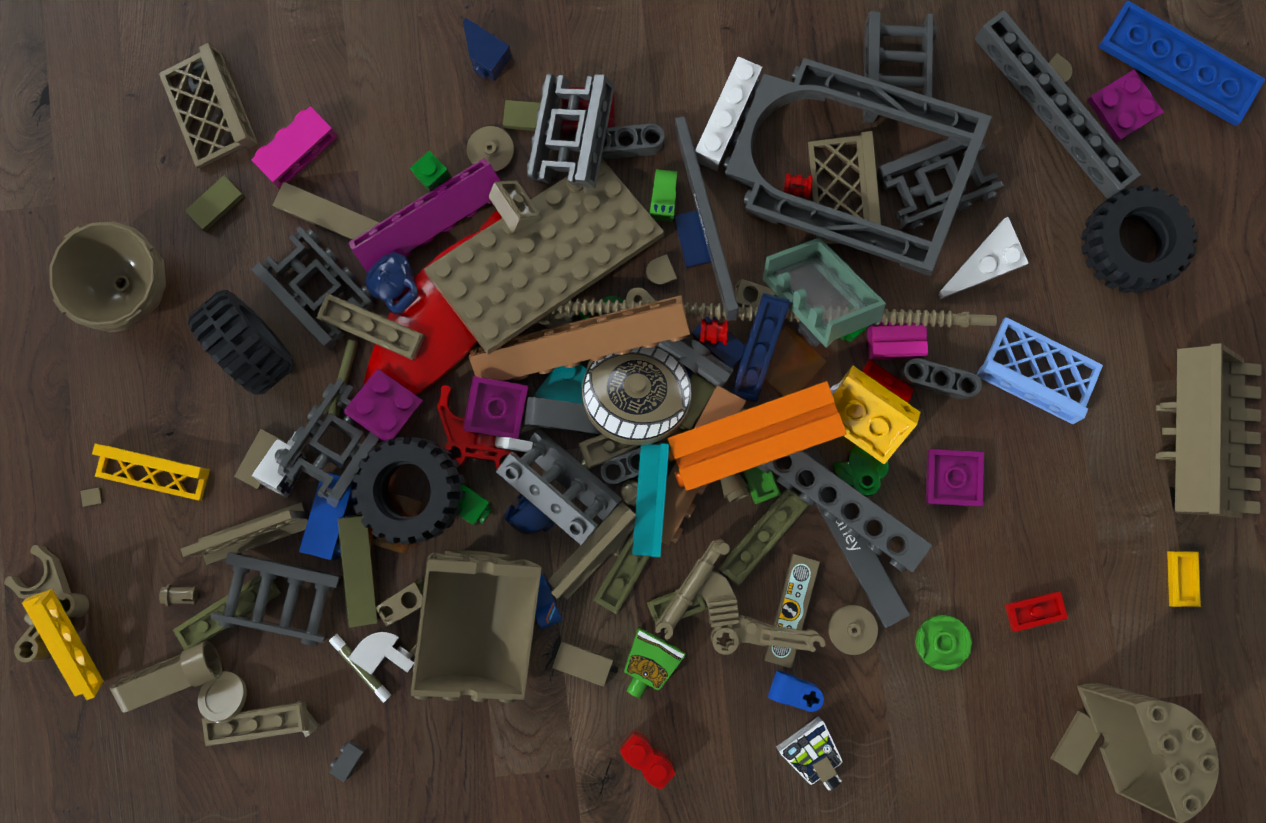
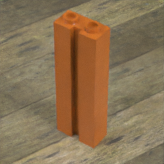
[668,381,847,491]

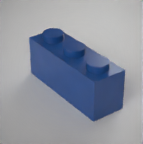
[299,472,358,560]

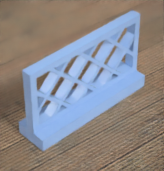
[977,317,1103,424]

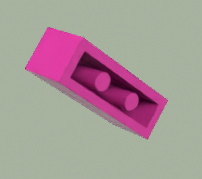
[251,106,338,189]

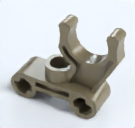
[4,545,89,662]

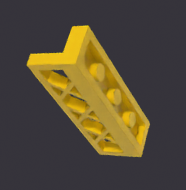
[92,444,210,501]
[22,588,104,700]

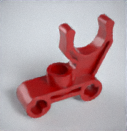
[437,385,520,470]

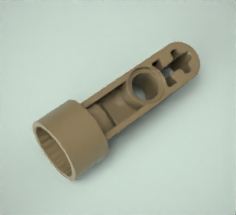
[109,641,222,713]

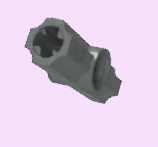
[657,337,734,388]

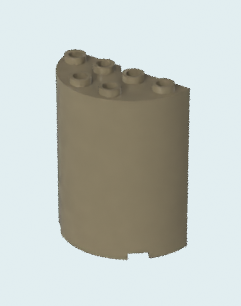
[410,550,542,703]
[1077,683,1219,823]

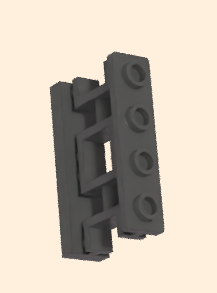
[527,74,615,189]
[876,139,1004,231]
[251,226,377,350]
[276,378,381,508]

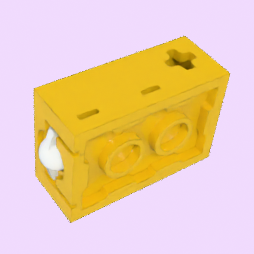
[830,365,921,464]

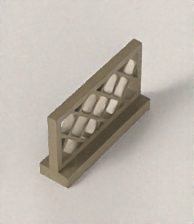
[159,43,258,169]
[808,131,881,245]
[547,501,636,600]
[181,502,309,565]

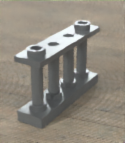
[863,12,937,123]
[496,428,622,545]
[211,552,342,646]

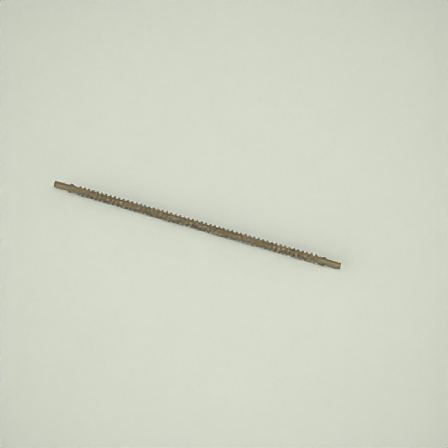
[552,298,997,327]

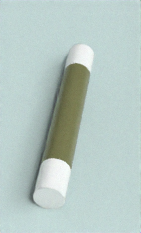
[329,634,391,703]

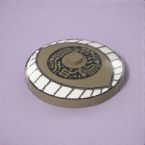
[582,346,691,445]

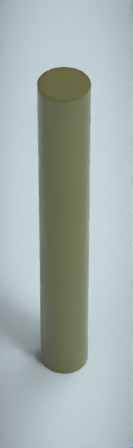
[328,340,359,418]

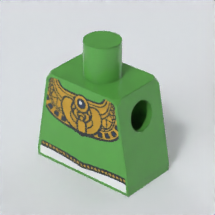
[624,627,686,699]

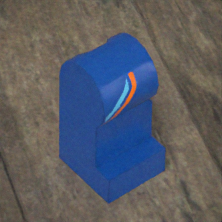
[535,573,562,630]

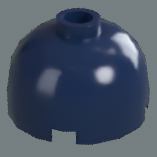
[504,494,555,534]

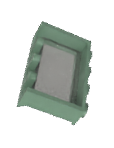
[763,238,886,348]

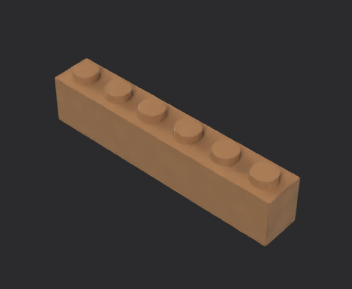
[662,386,747,546]

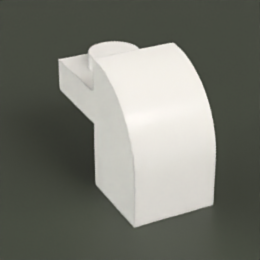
[348,632,414,675]

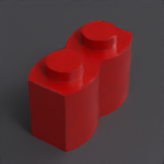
[620,730,675,789]

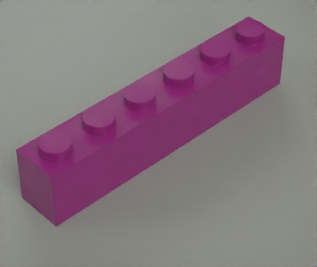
[349,158,500,272]

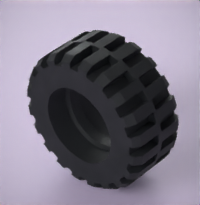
[1081,185,1198,294]
[188,290,294,395]
[352,437,465,545]

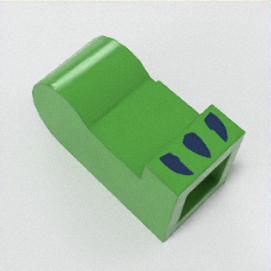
[650,169,677,222]

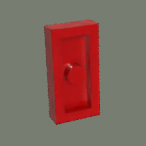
[862,359,914,403]
[1004,591,1068,632]

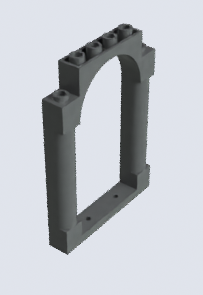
[723,58,992,277]

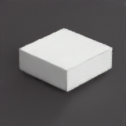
[495,436,533,452]

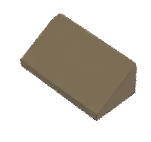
[489,180,542,233]

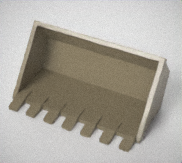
[1156,343,1261,518]

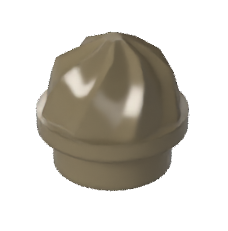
[620,479,638,507]

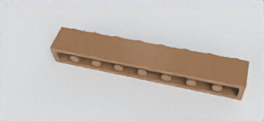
[469,295,690,381]

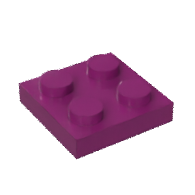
[1087,70,1164,143]
[344,369,423,441]
[463,375,528,439]
[926,449,984,507]

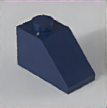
[463,18,512,81]

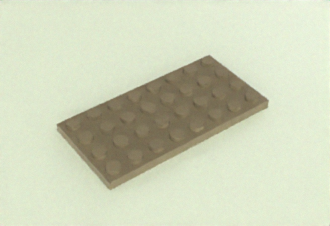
[424,158,664,355]

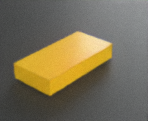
[1167,551,1201,607]

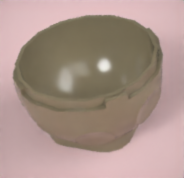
[50,221,166,332]

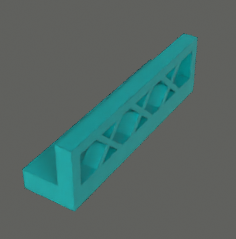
[632,444,669,557]

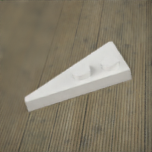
[938,217,1029,299]

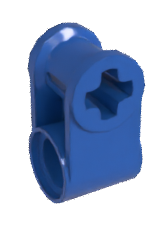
[768,670,824,712]

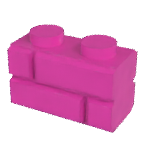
[867,322,928,360]

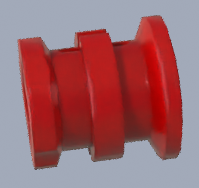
[783,173,813,201]
[700,319,729,346]

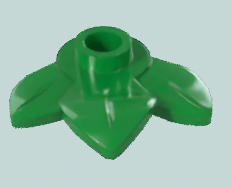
[834,445,889,497]

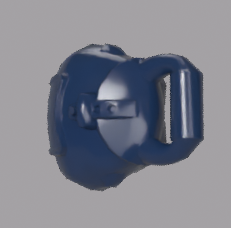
[366,252,418,313]

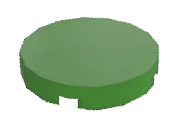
[915,614,972,671]

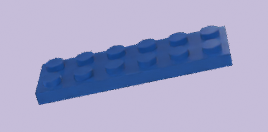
[1098,0,1266,126]

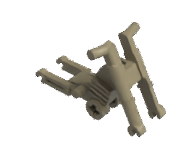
[655,539,826,655]

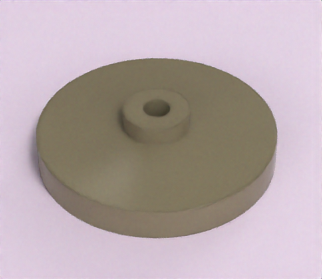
[467,126,515,173]
[828,605,878,655]
[198,671,247,723]

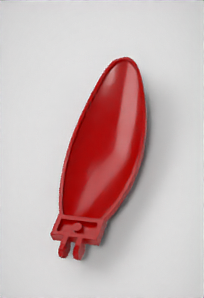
[364,210,502,396]

